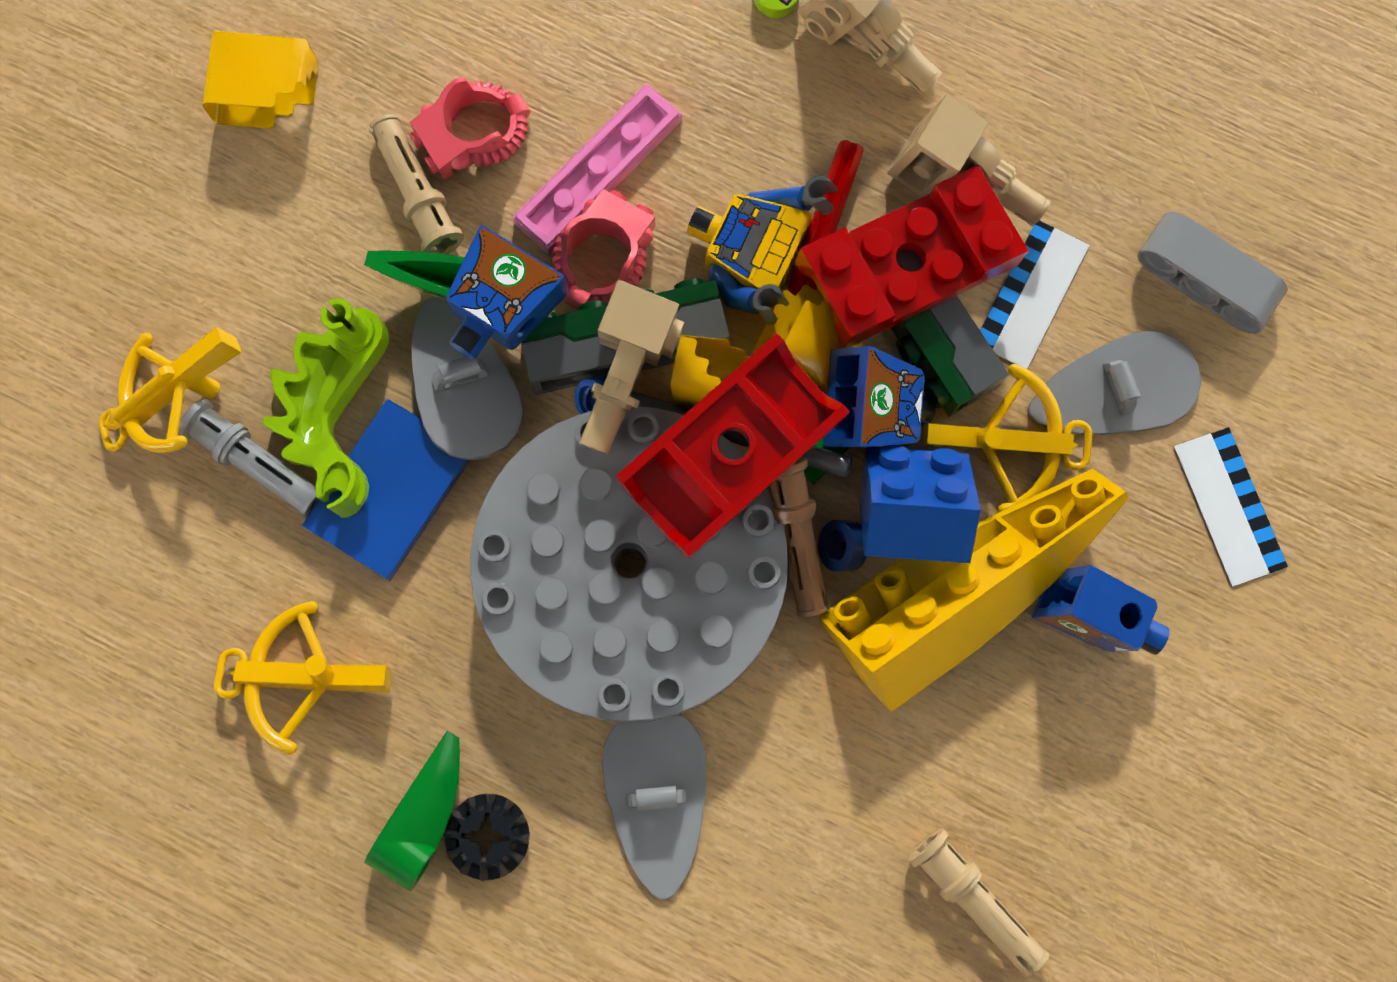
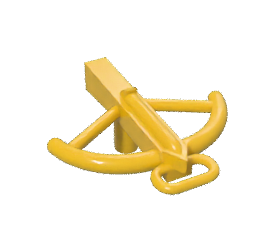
[99,326,242,453]
[922,364,1092,513]
[214,601,393,755]

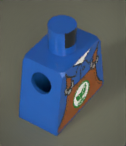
[446,225,568,360]
[823,346,936,447]
[1032,565,1169,655]

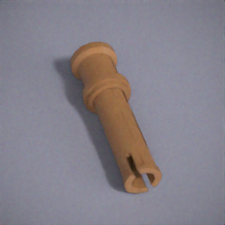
[770,456,830,617]

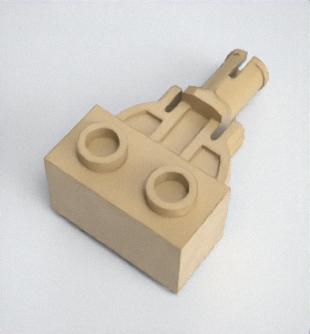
[797,0,942,95]
[887,94,1051,226]
[579,279,684,455]

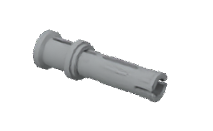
[178,398,319,518]

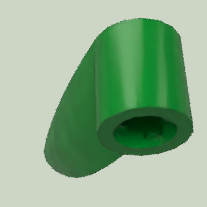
[364,250,465,299]
[364,730,460,892]

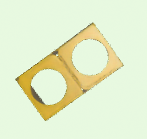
[202,31,319,129]
[754,285,864,394]
[670,335,749,409]

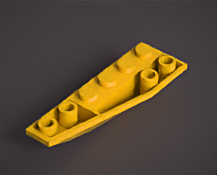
[818,468,1128,712]

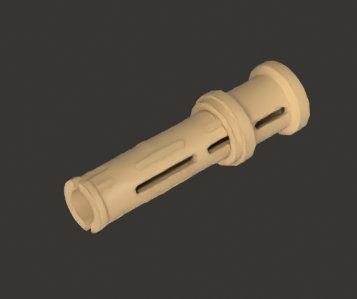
[369,113,464,254]
[908,828,1049,978]

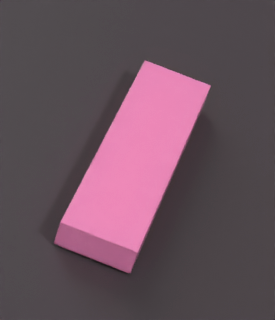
[512,83,682,255]

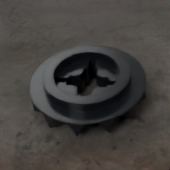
[443,794,530,881]

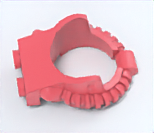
[409,77,531,180]
[552,189,655,308]

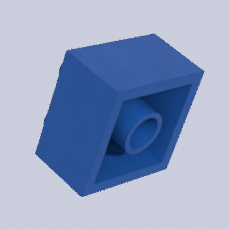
[859,445,981,564]

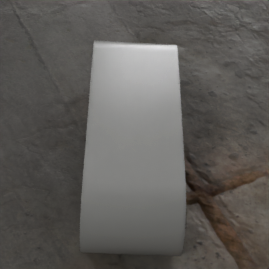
[1137,212,1288,334]

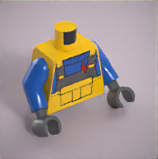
[686,175,838,325]

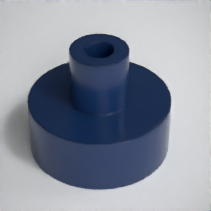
[818,520,867,572]

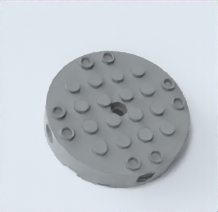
[470,406,788,723]

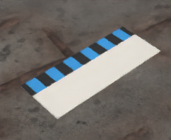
[980,220,1090,369]
[1174,427,1288,587]

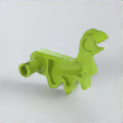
[262,298,389,518]

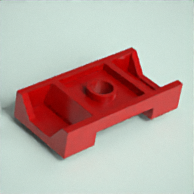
[794,165,1029,348]
[616,333,850,560]

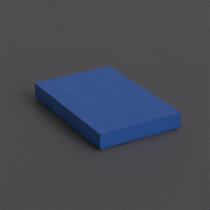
[301,398,470,581]

